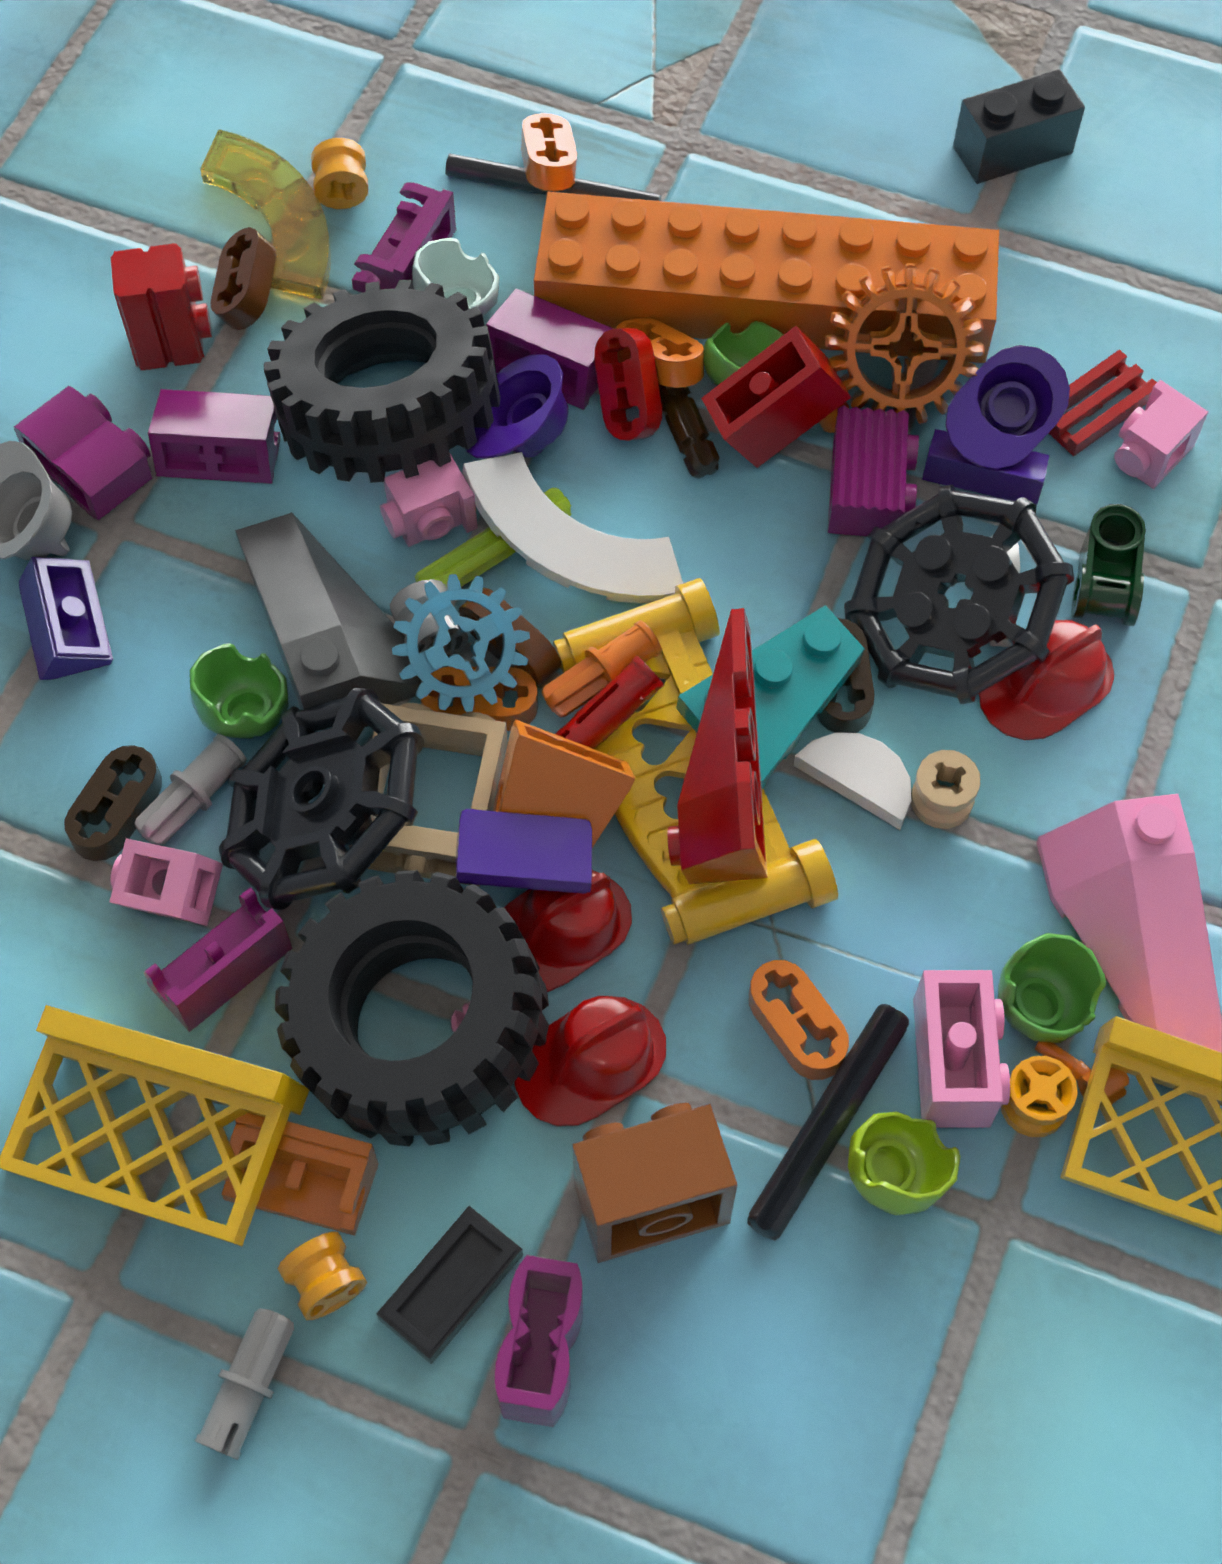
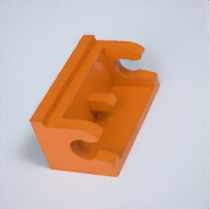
[221,1113,379,1236]

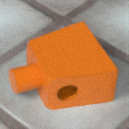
[493,719,635,848]

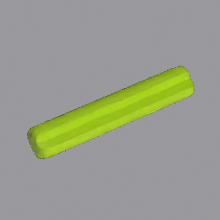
[415,488,571,587]

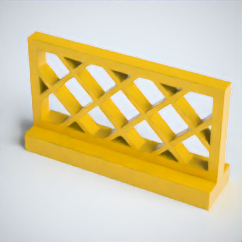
[0,1005,309,1246]
[1060,1016,1222,1236]

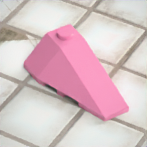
[1036,794,1222,1053]

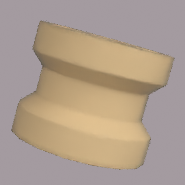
[911,750,980,829]

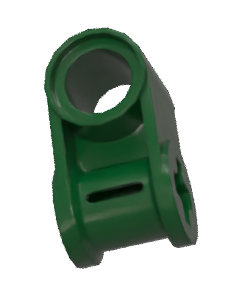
[1071,504,1146,626]

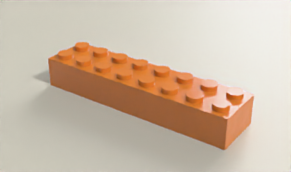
[534,192,999,363]

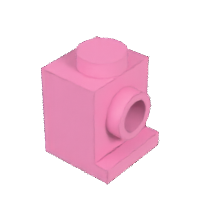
[1114,380,1208,489]
[380,452,478,547]
[109,838,223,926]

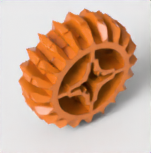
[825,263,985,424]

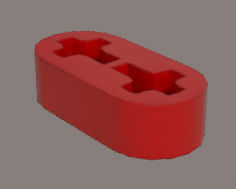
[594,328,662,441]

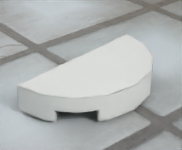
[793,733,911,830]

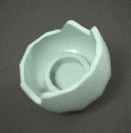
[412,238,500,316]

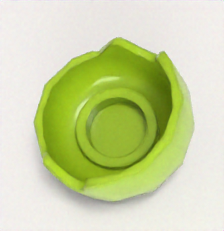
[848,1111,960,1215]

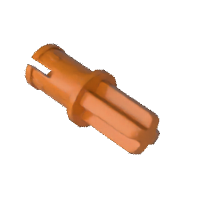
[542,620,662,718]

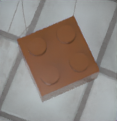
[572,1103,738,1263]

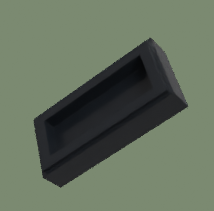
[376,1206,523,1365]

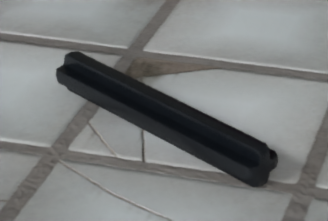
[747,1004,909,1240]

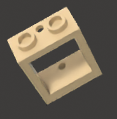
[349,703,508,887]

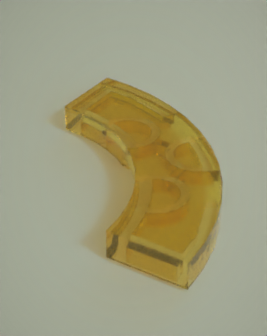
[200,129,331,300]

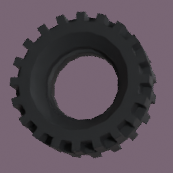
[264,280,500,483]

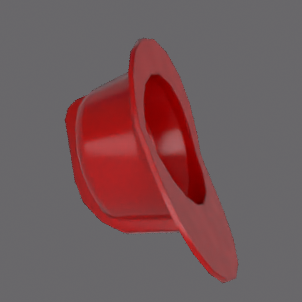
[979,620,1115,740]
[504,870,632,992]
[515,996,666,1126]

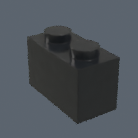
[953,69,1085,184]

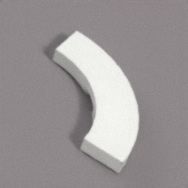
[462,452,683,603]

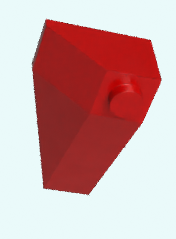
[667,608,768,884]

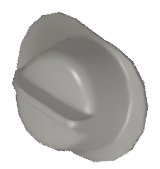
[0,441,73,560]

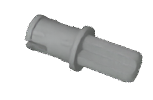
[134,734,247,846]
[195,1308,294,1460]

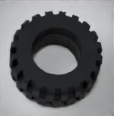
[274,870,549,1146]

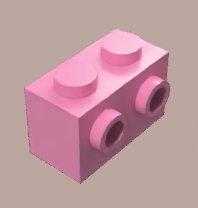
[913,970,1010,1128]

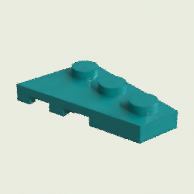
[676,605,865,789]

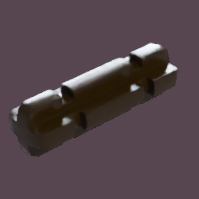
[659,384,720,478]

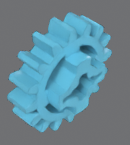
[392,574,530,712]

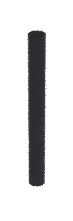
[445,153,661,201]

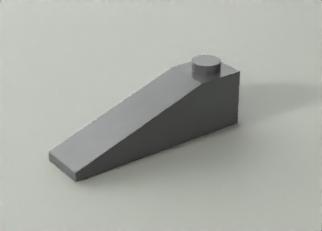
[235,513,422,710]

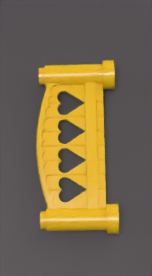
[553,578,838,945]

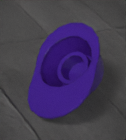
[945,345,1070,470]
[465,354,569,459]

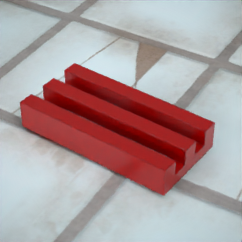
[1048,349,1157,457]

